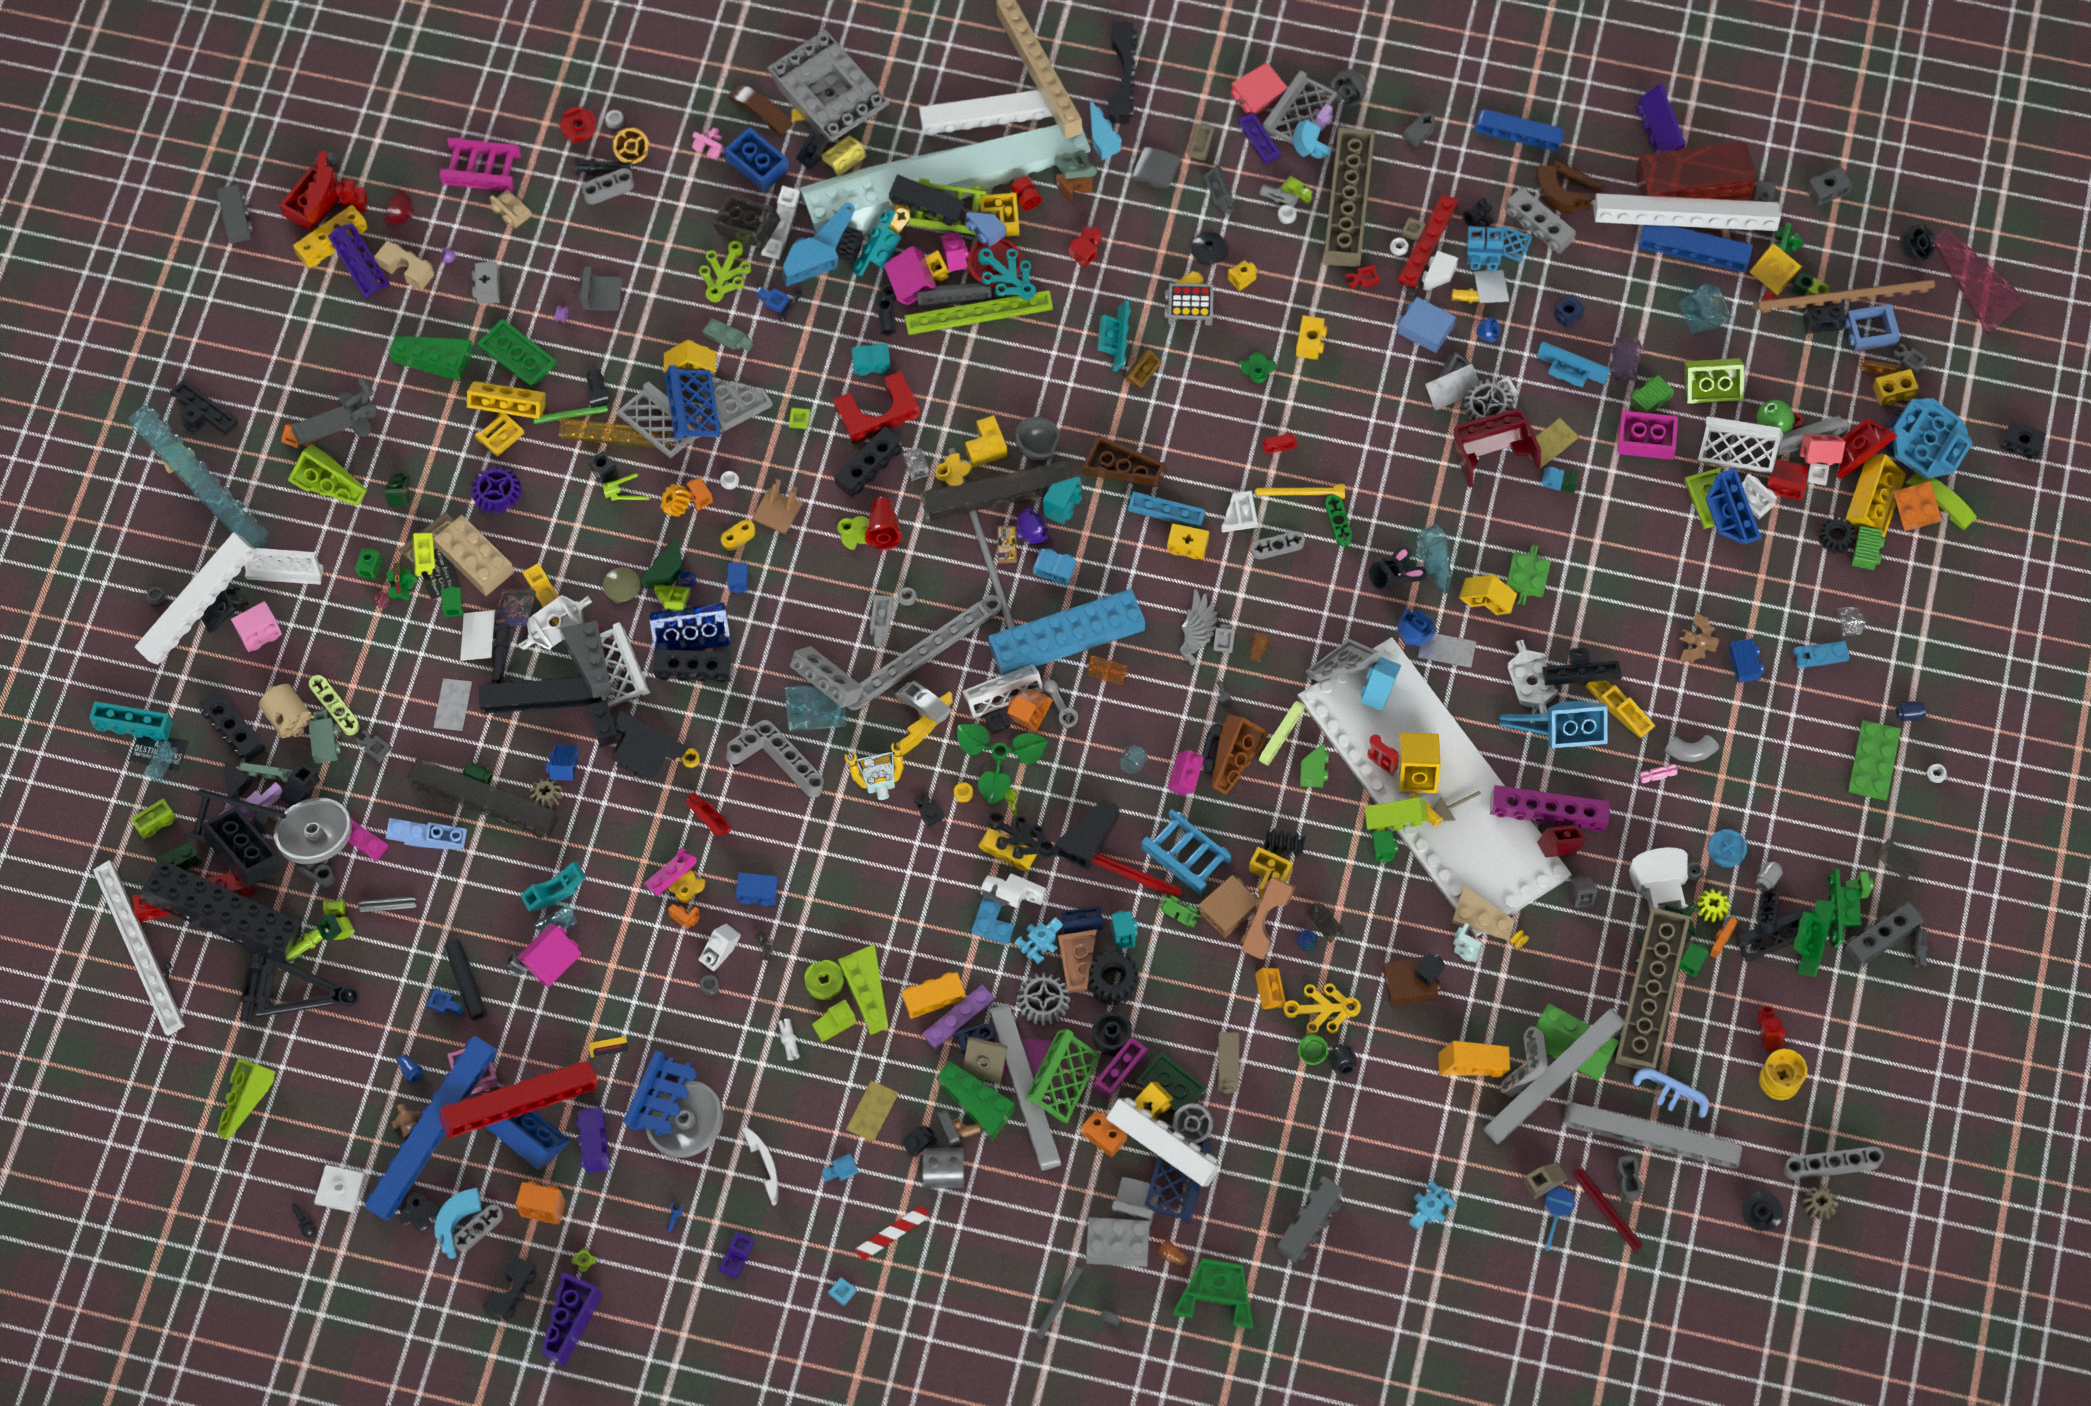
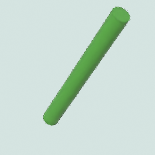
[533,405,608,424]

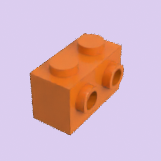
[1081,1110,1127,1158]

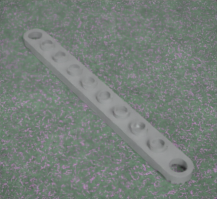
[846,595,1002,710]

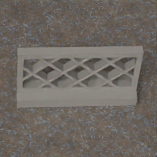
[1263,71,1337,145]
[617,381,699,459]

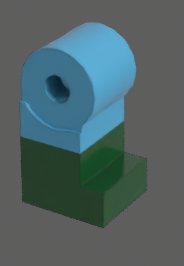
[1542,467,1579,493]

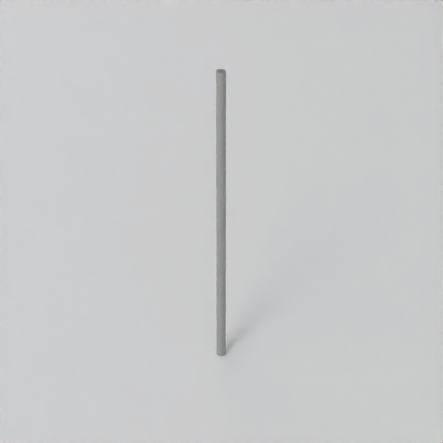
[948,448,1015,629]

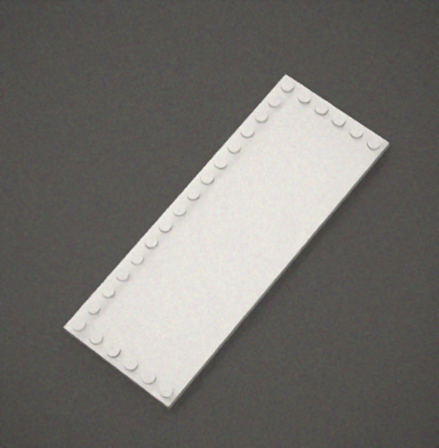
[1297,637,1572,938]

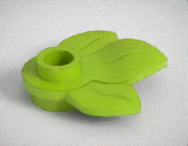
[837,516,869,550]

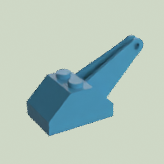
[782,203,855,287]
[1499,701,1608,748]

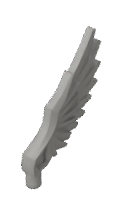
[1180,589,1218,665]

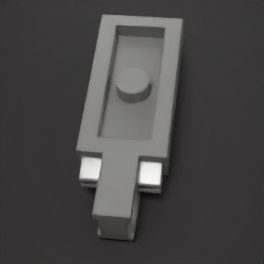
[870,595,894,647]

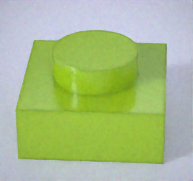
[789,408,810,429]

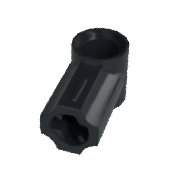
[877,296,896,336]
[586,369,609,407]

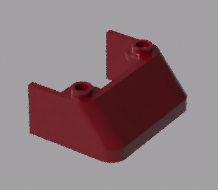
[1453,409,1541,488]

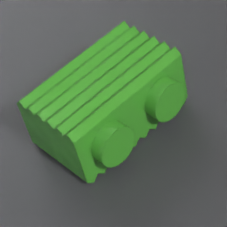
[1630,375,1674,414]
[1852,525,1885,570]

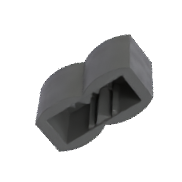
[1616,1156,1642,1203]

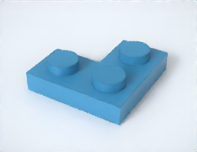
[971,897,1015,945]

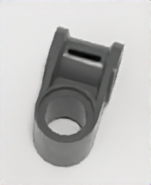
[1402,113,1435,148]
[297,862,335,888]

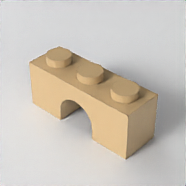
[374,241,434,291]

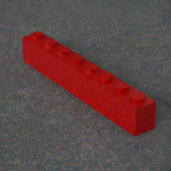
[439,1060,598,1139]

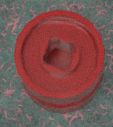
[1010,176,1042,211]

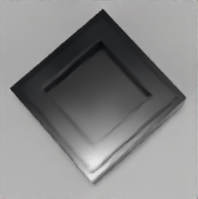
[984,709,1010,735]

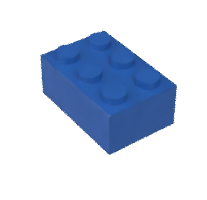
[724,127,789,193]

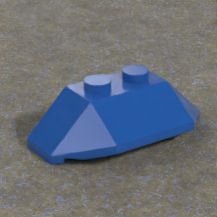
[1705,468,1762,545]

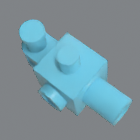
[1014,918,1063,965]
[1408,1180,1458,1230]

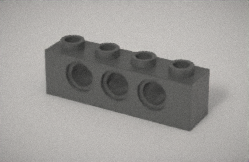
[1844,902,1924,969]

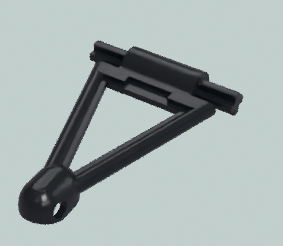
[239,951,359,1024]

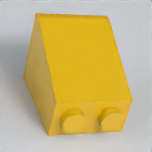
[1399,732,1441,793]

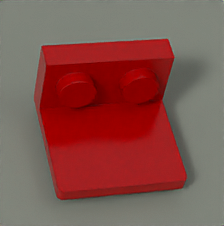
[1766,459,1809,501]

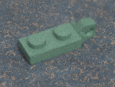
[702,318,753,351]
[240,763,294,783]

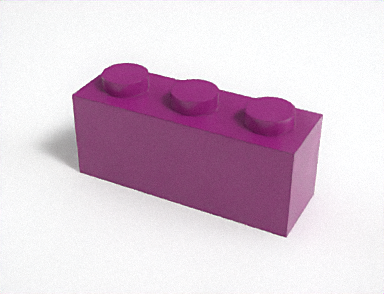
[1093,1036,1147,1100]

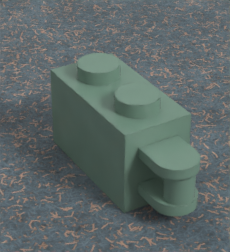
[309,710,341,764]

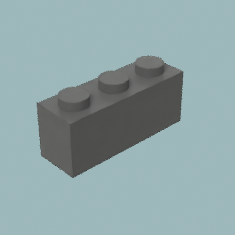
[217,184,253,244]

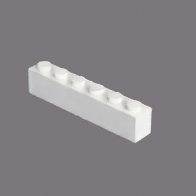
[1106,1097,1221,1186]

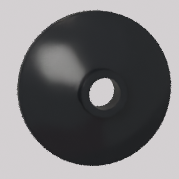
[1191,232,1227,265]
[1742,1192,1783,1231]

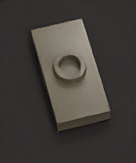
[1188,123,1215,161]

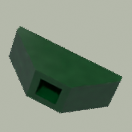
[384,473,409,507]
[640,538,683,589]

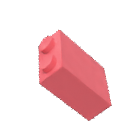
[1231,63,1288,116]

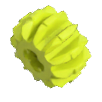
[1697,889,1730,923]

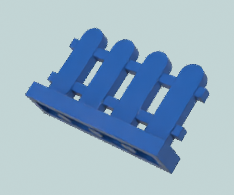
[623,1051,697,1136]

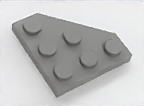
[697,377,773,431]
[1305,639,1381,681]

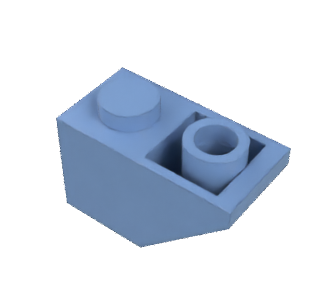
[965,212,1006,248]

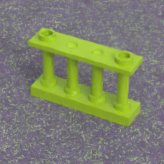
[908,178,988,235]

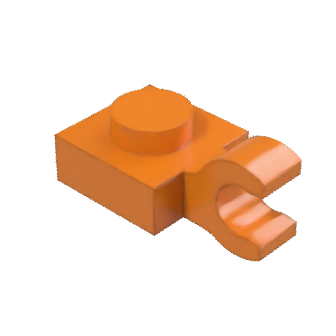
[281,423,317,448]

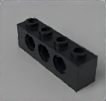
[834,426,903,498]
[654,649,733,683]
[199,689,266,763]

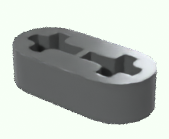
[937,1110,960,1148]

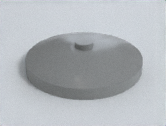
[274,798,352,864]
[646,1081,724,1158]

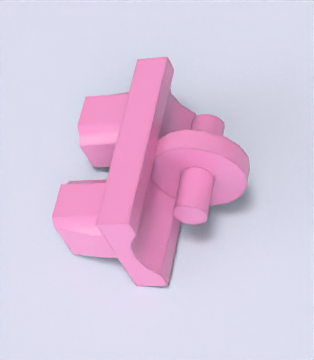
[692,128,725,160]

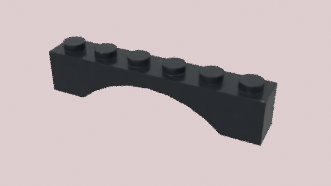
[1108,22,1137,124]

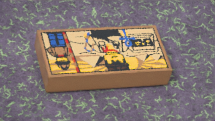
[997,526,1017,563]

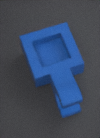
[756,287,790,314]
[426,988,464,1017]

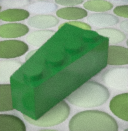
[389,336,474,381]

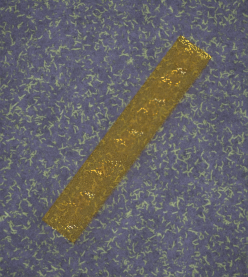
[559,419,673,450]

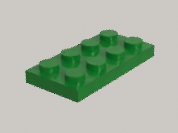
[477,319,557,389]

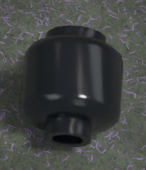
[1329,1044,1358,1075]

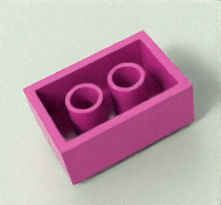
[1617,411,1678,460]

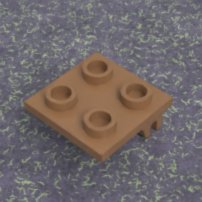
[752,478,803,534]

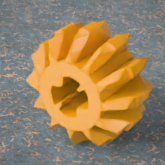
[660,484,691,517]

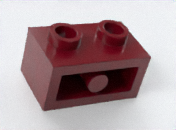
[1537,825,1586,858]

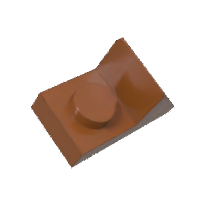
[1056,174,1093,203]

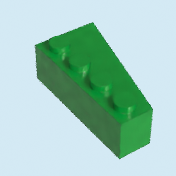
[937,1060,1015,1142]

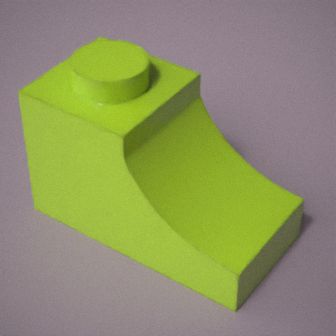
[812,1000,856,1042]

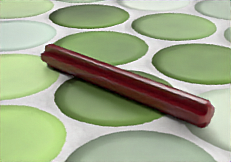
[1573,1168,1643,1252]

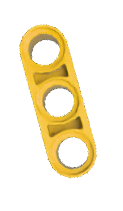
[978,829,1037,872]

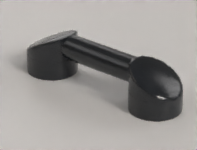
[1202,723,1223,774]

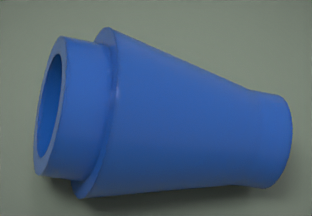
[397,1054,424,1083]

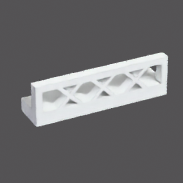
[962,664,1043,719]

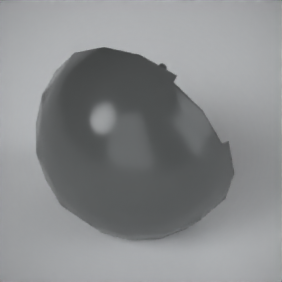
[1015,417,1061,461]

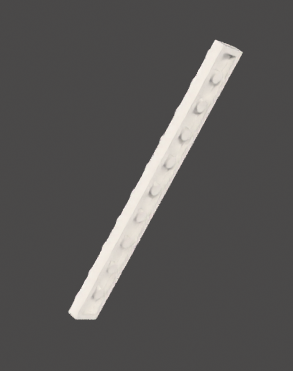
[93,860,185,1036]

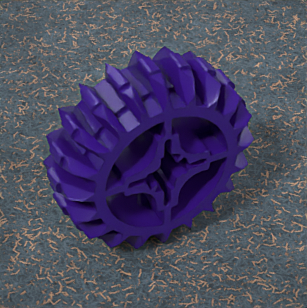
[471,465,522,515]

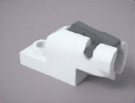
[981,874,1046,908]

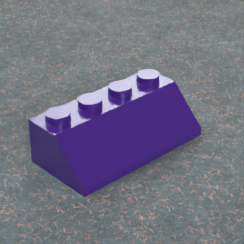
[1636,83,1686,167]

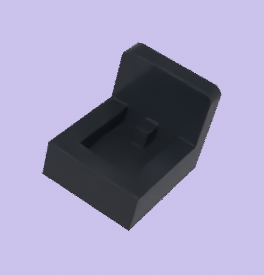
[901,1126,937,1157]

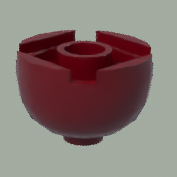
[383,188,415,225]

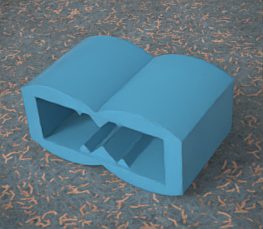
[1033,548,1077,585]

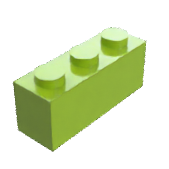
[1365,797,1429,832]

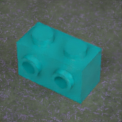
[1111,910,1138,950]

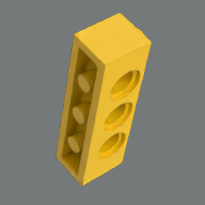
[467,381,546,419]

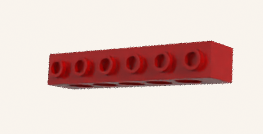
[132,872,255,922]

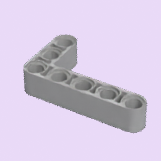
[726,720,824,798]

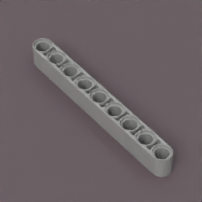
[989,1004,1061,1171]
[1483,1008,1626,1145]
[1563,1103,1743,1168]

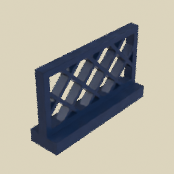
[1144,1141,1212,1224]

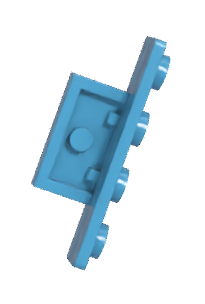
[1537,342,1611,387]

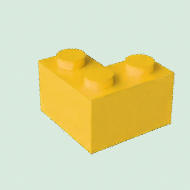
[980,193,1019,237]
[663,340,716,378]
[965,415,1007,468]
[1459,574,1517,615]
[1249,847,1293,898]

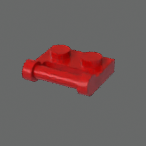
[1367,734,1400,776]

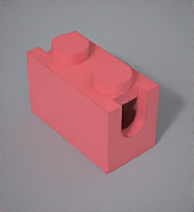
[1799,434,1846,465]

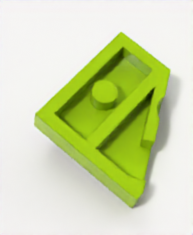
[654,585,691,611]

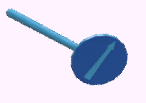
[1545,1188,1575,1251]

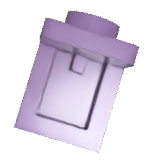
[1308,104,1333,131]

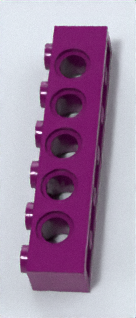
[1490,785,1610,831]

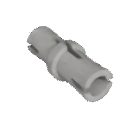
[1260,184,1298,207]

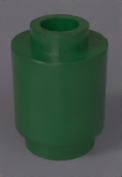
[463,762,493,786]

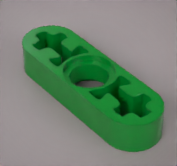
[1325,495,1352,547]

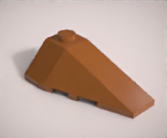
[1211,714,1269,795]

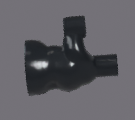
[1463,198,1494,227]

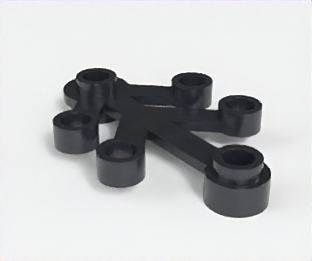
[988,812,1054,859]

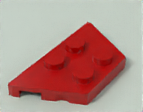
[1836,418,1897,479]

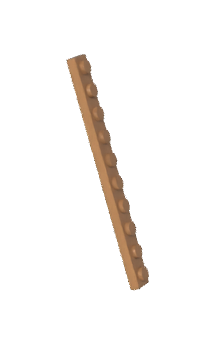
[1753,280,1935,313]

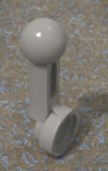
[1043,679,1078,728]

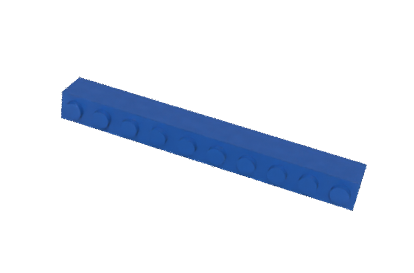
[364,1036,498,1222]

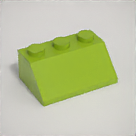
[1684,358,1744,404]

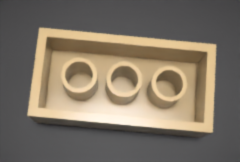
[433,515,514,596]

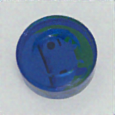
[1297,930,1317,951]

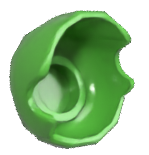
[1298,1035,1329,1065]

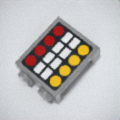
[1165,283,1214,325]

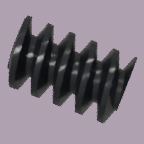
[1264,828,1306,858]

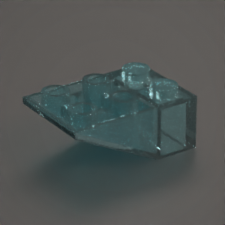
[1415,523,1451,594]
[785,686,847,732]

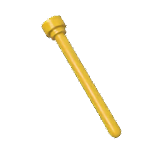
[1255,484,1345,499]

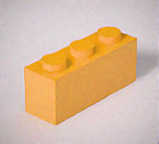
[902,972,966,1019]

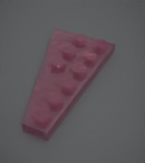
[1933,228,2027,335]

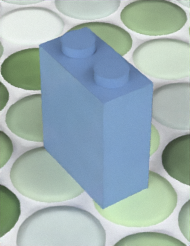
[1397,297,1456,353]

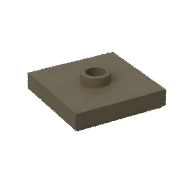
[963,1037,1008,1084]

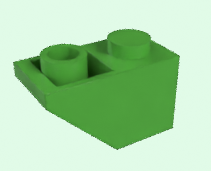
[1300,744,1329,788]

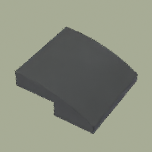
[1132,147,1181,189]

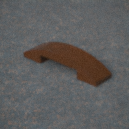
[728,84,793,137]

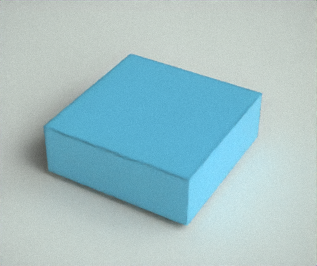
[828,1277,857,1306]

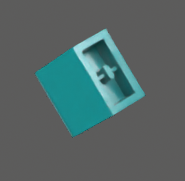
[1043,477,1082,525]

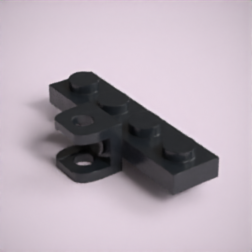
[170,380,238,435]
[1542,647,1622,686]

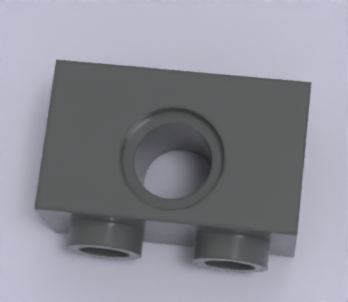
[1807,167,1852,206]

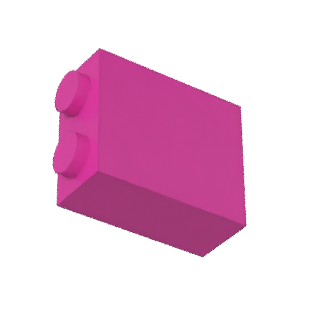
[884,246,936,306]
[517,924,582,987]

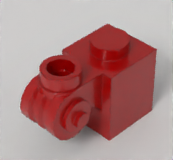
[336,180,368,212]
[1068,227,1101,268]
[1757,1006,1785,1051]

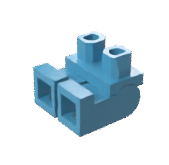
[1467,227,1504,271]

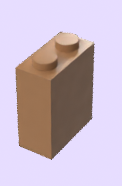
[1198,875,1259,938]

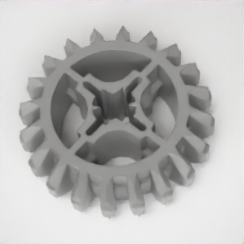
[1464,378,1515,421]
[1017,973,1070,1026]

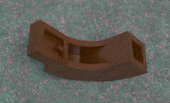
[1537,165,1592,214]

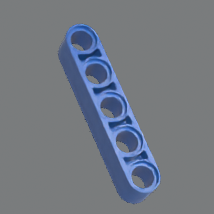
[1474,110,1564,151]

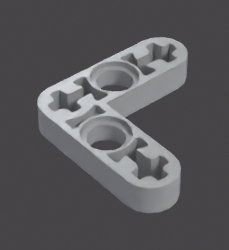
[1500,1026,1547,1097]

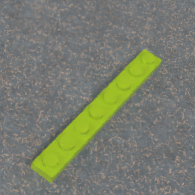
[905,290,1053,335]

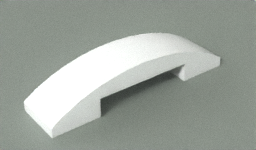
[761,186,800,260]
[743,1127,778,1206]

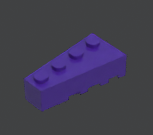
[541,1272,603,1367]

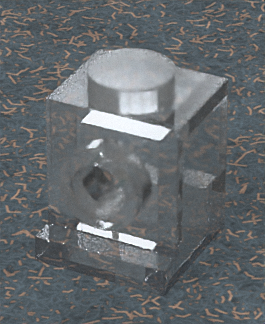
[903,448,929,481]

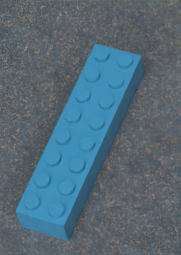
[988,589,1145,676]

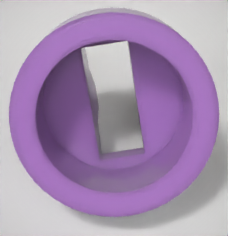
[441,247,455,263]

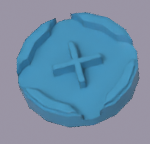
[1708,829,1747,867]

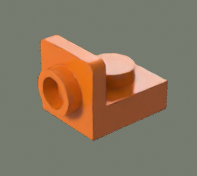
[668,904,700,930]

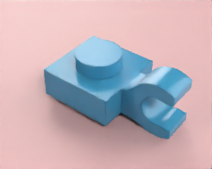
[821,1154,859,1182]

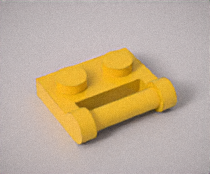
[474,413,524,457]

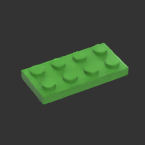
[1848,720,1901,801]

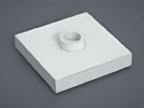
[314,1165,365,1213]

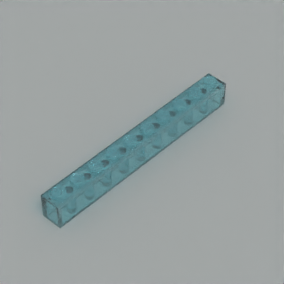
[128,405,269,548]

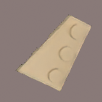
[1452,886,1515,941]

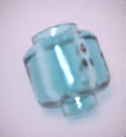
[1119,745,1148,774]

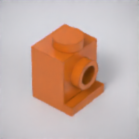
[686,477,713,511]

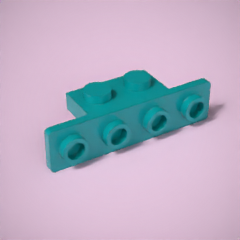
[851,208,902,276]
[1097,300,1131,372]

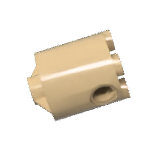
[259,684,314,738]

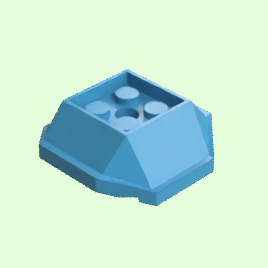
[1892,398,1973,479]

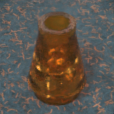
[1249,632,1270,662]
[1157,1240,1188,1267]

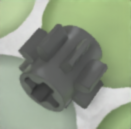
[505,951,528,976]

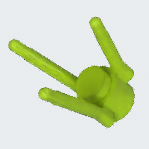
[603,473,650,501]

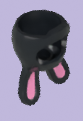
[1369,546,1427,591]

